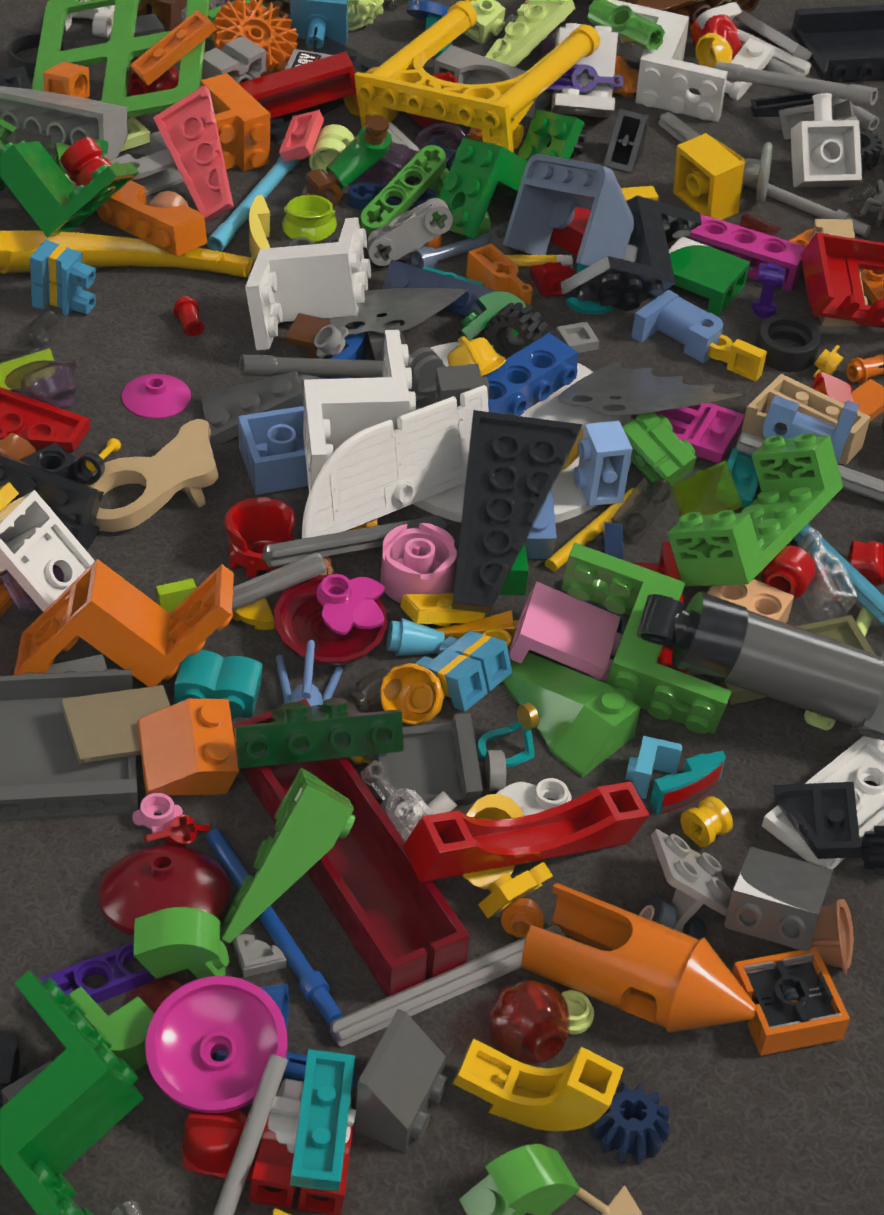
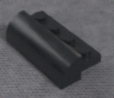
[0,453,104,551]

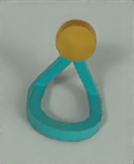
[477,703,539,768]

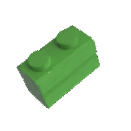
[622,412,697,493]

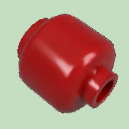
[761,545,816,600]

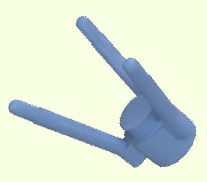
[276,640,343,706]

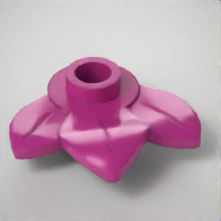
[317,574,385,635]

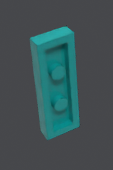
[290,1049,355,1192]

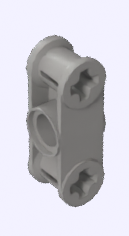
[367,198,453,266]

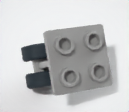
[634,829,732,940]

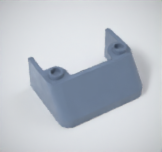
[503,154,634,267]

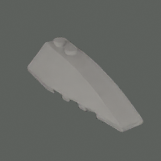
[0,86,127,163]

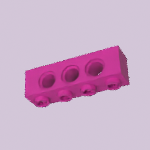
[676,214,806,291]

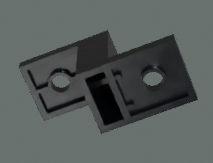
[560,195,702,311]

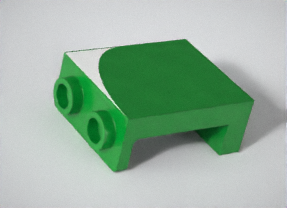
[668,237,750,317]

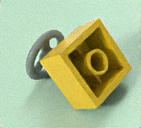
[673,133,773,220]

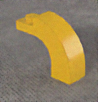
[452,1039,624,1131]

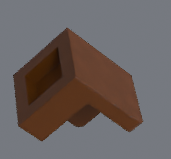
[286,313,330,359]

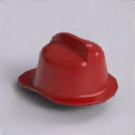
[182,1109,264,1181]

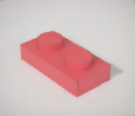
[279,110,324,162]

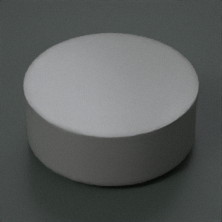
[485,750,506,791]

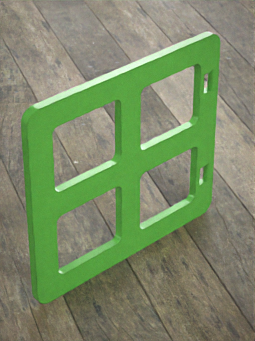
[32,0,210,118]

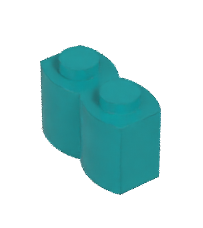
[174,650,263,718]

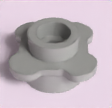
[314,324,348,358]

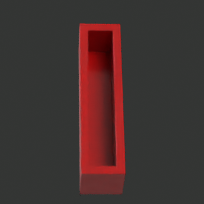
[239,52,357,119]

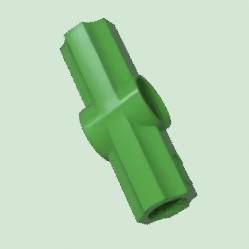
[587,0,665,51]

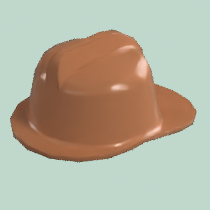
[810,899,854,976]

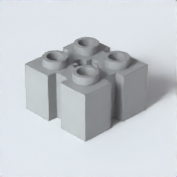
[202,36,266,84]

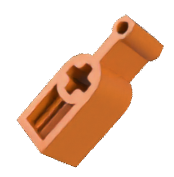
[466,243,533,306]

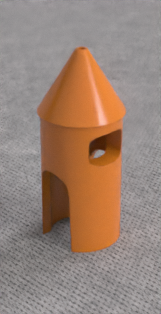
[522,883,757,1033]

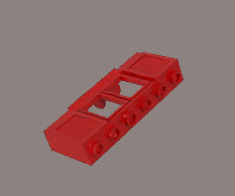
[800,233,884,328]

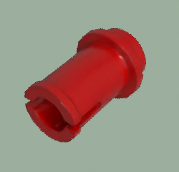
[173,296,205,336]

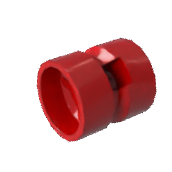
[60,137,112,186]

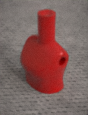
[847,540,884,585]

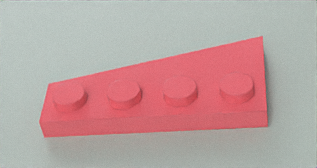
[153,85,234,222]

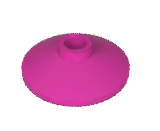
[122,374,191,419]

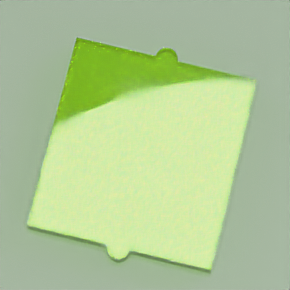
[673,460,743,515]

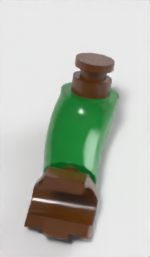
[301,114,392,208]

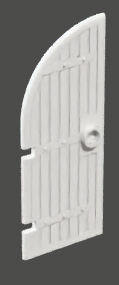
[302,385,489,539]

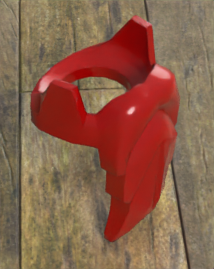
[690,14,742,60]

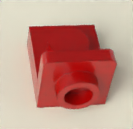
[530,262,574,297]

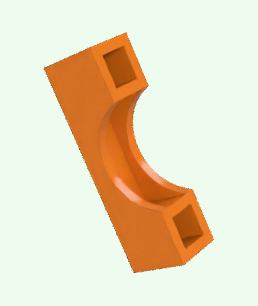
[97,180,207,256]

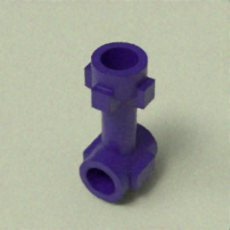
[752,263,786,318]

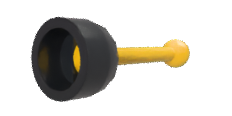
[73,438,121,484]

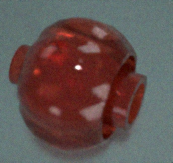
[488,981,570,1064]

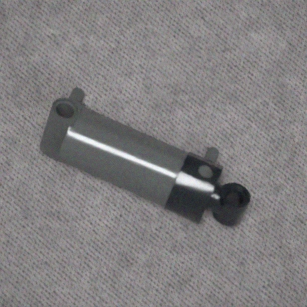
[637,592,884,740]

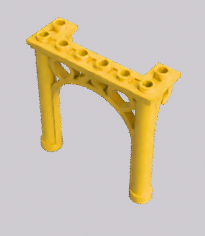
[354,1,600,153]

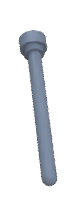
[410,232,490,269]

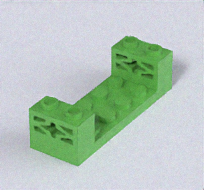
[667,433,843,586]

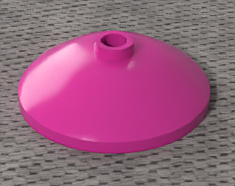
[145,976,288,1113]

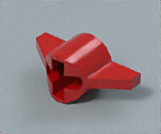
[143,814,210,846]

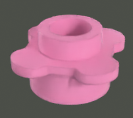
[132,793,183,833]

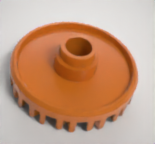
[212,0,298,75]

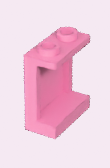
[509,581,622,682]

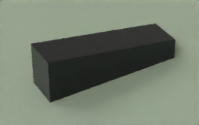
[750,92,816,117]

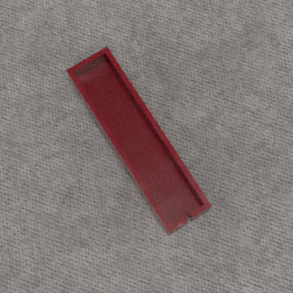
[232,698,470,997]

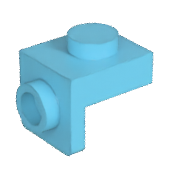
[625,736,682,799]

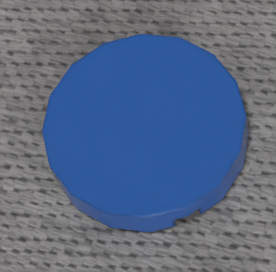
[406,0,449,22]

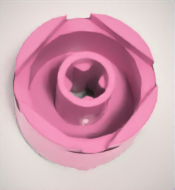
[380,523,457,603]

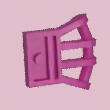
[655,403,745,464]

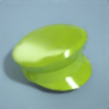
[282,195,337,243]

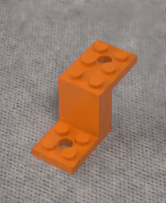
[14,559,234,687]

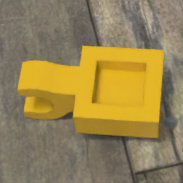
[708,335,767,382]

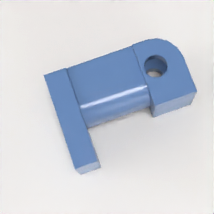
[631,290,723,363]
[763,395,859,464]

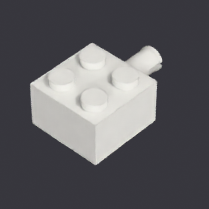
[790,93,862,188]

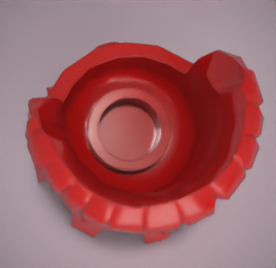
[224,496,296,578]

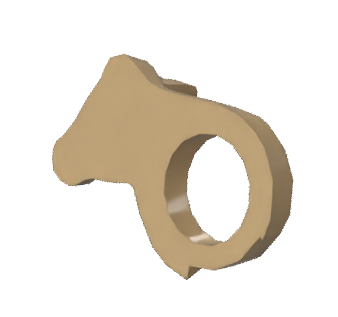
[84,419,219,532]

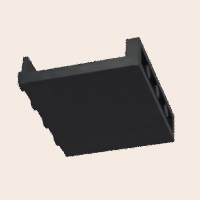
[791,5,884,83]

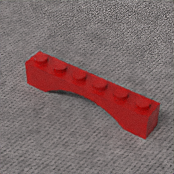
[403,781,650,883]

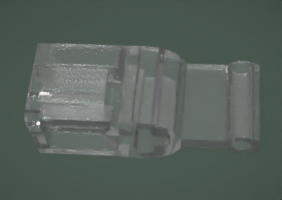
[797,529,859,621]
[361,760,433,842]

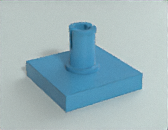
[290,0,348,49]

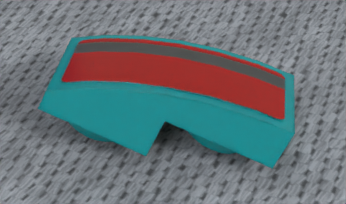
[650,751,726,815]

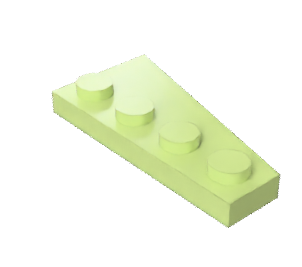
[485,0,575,67]

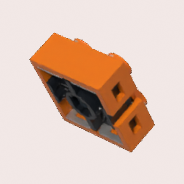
[732,947,850,1056]

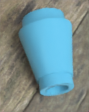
[386,618,445,656]

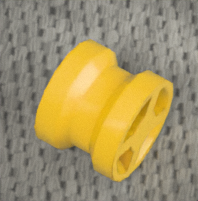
[680,796,733,848]

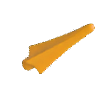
[436,610,519,640]

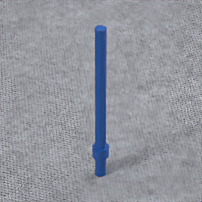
[206,829,343,1026]

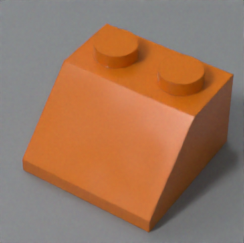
[137,699,239,795]

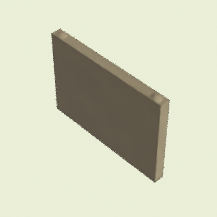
[60,685,170,764]

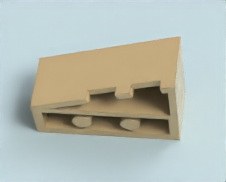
[741,374,871,465]

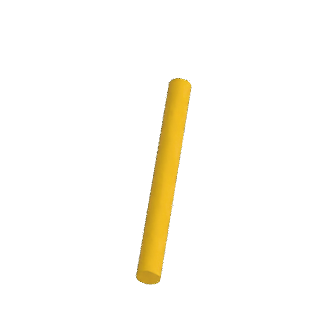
[545,488,641,572]

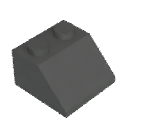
[354,1009,449,1153]

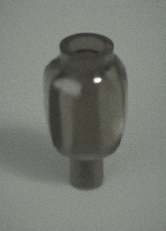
[347,664,404,713]

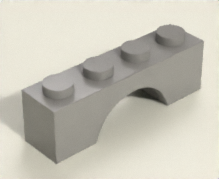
[434,45,550,118]

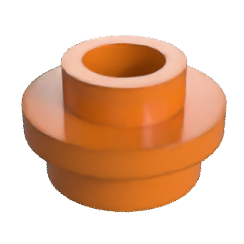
[501,898,545,938]

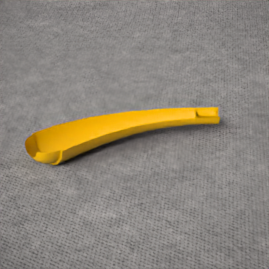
[0,231,254,278]

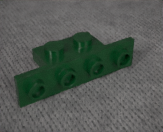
[234,698,404,769]

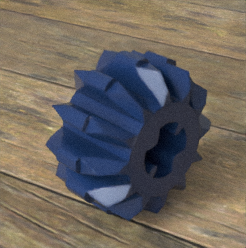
[591,1081,670,1165]

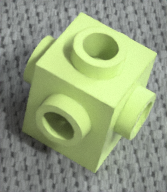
[463,0,506,44]

